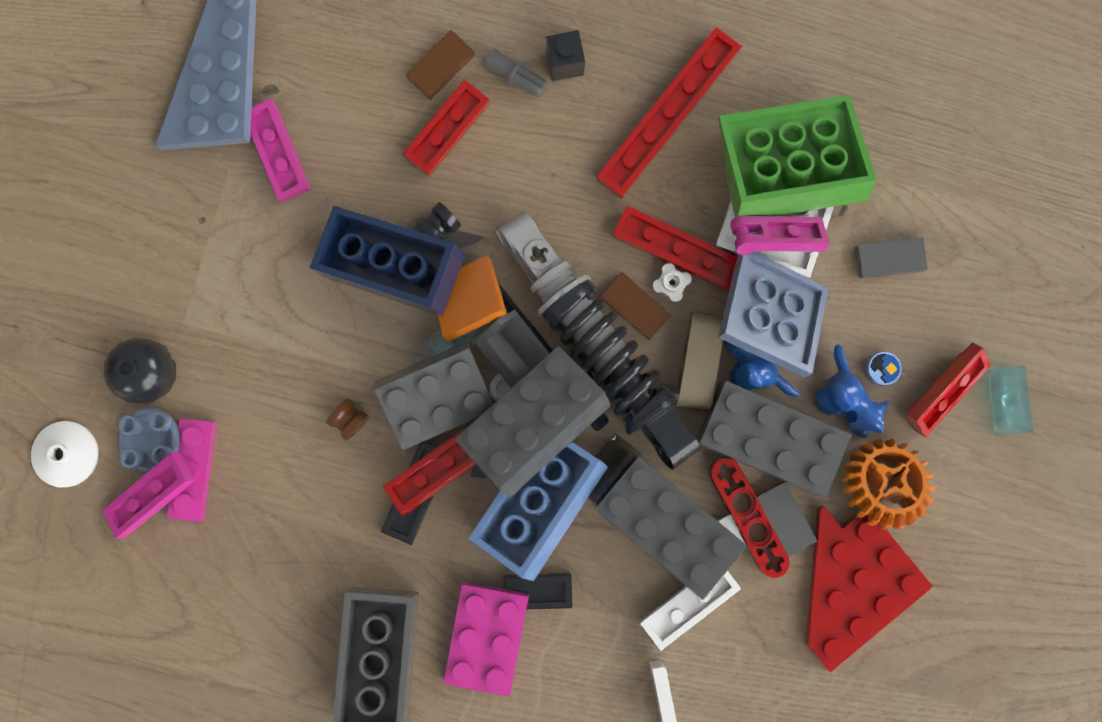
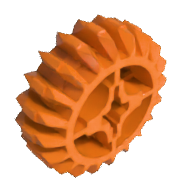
[841,438,936,530]

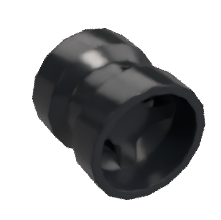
[415,202,462,240]

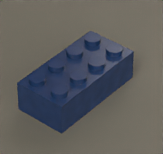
[309,206,466,316]

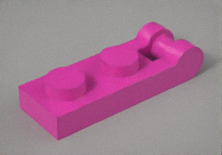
[730,216,830,255]

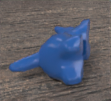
[724,341,799,397]
[816,344,889,438]

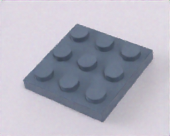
[718,252,828,378]

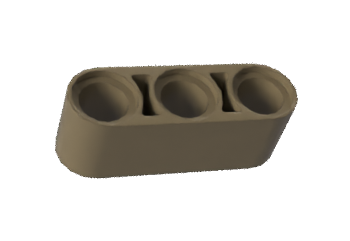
[675,312,723,411]

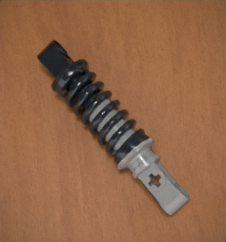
[495,211,700,470]

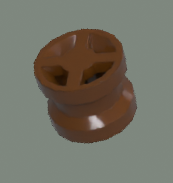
[326,398,369,441]

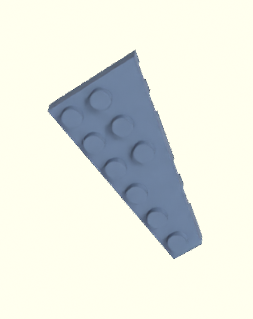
[155,0,256,151]

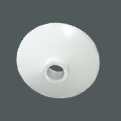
[31,421,99,487]

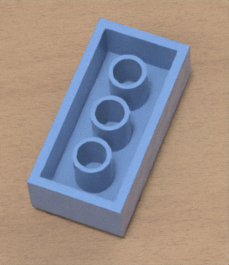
[468,442,608,581]

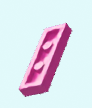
[251,99,312,203]
[167,419,217,522]
[102,453,195,539]

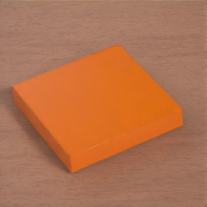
[438,255,507,342]

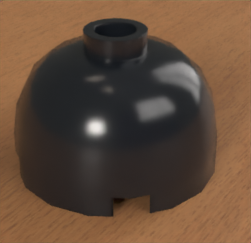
[103,338,176,404]

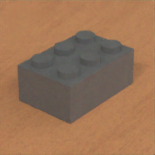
[374,341,495,450]

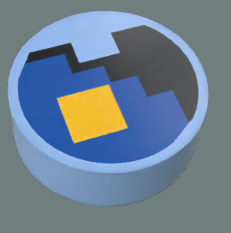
[865,352,902,386]

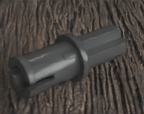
[484,49,547,97]

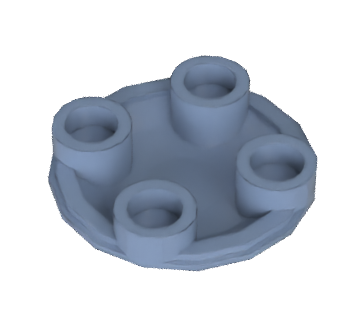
[118,407,180,473]

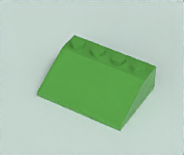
[718,95,877,217]

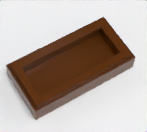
[406,30,475,100]
[600,272,671,340]

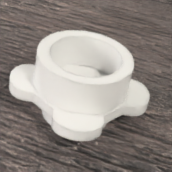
[653,263,692,302]

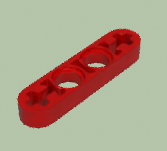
[709,458,790,578]

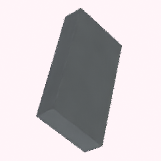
[855,238,928,279]
[756,481,817,557]

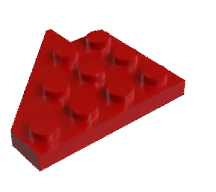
[806,506,933,673]

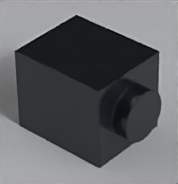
[546,30,585,81]

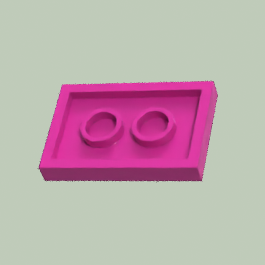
[443,581,529,697]

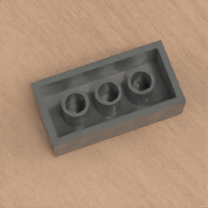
[455,346,611,499]
[696,381,852,497]
[595,457,748,600]
[333,587,419,722]

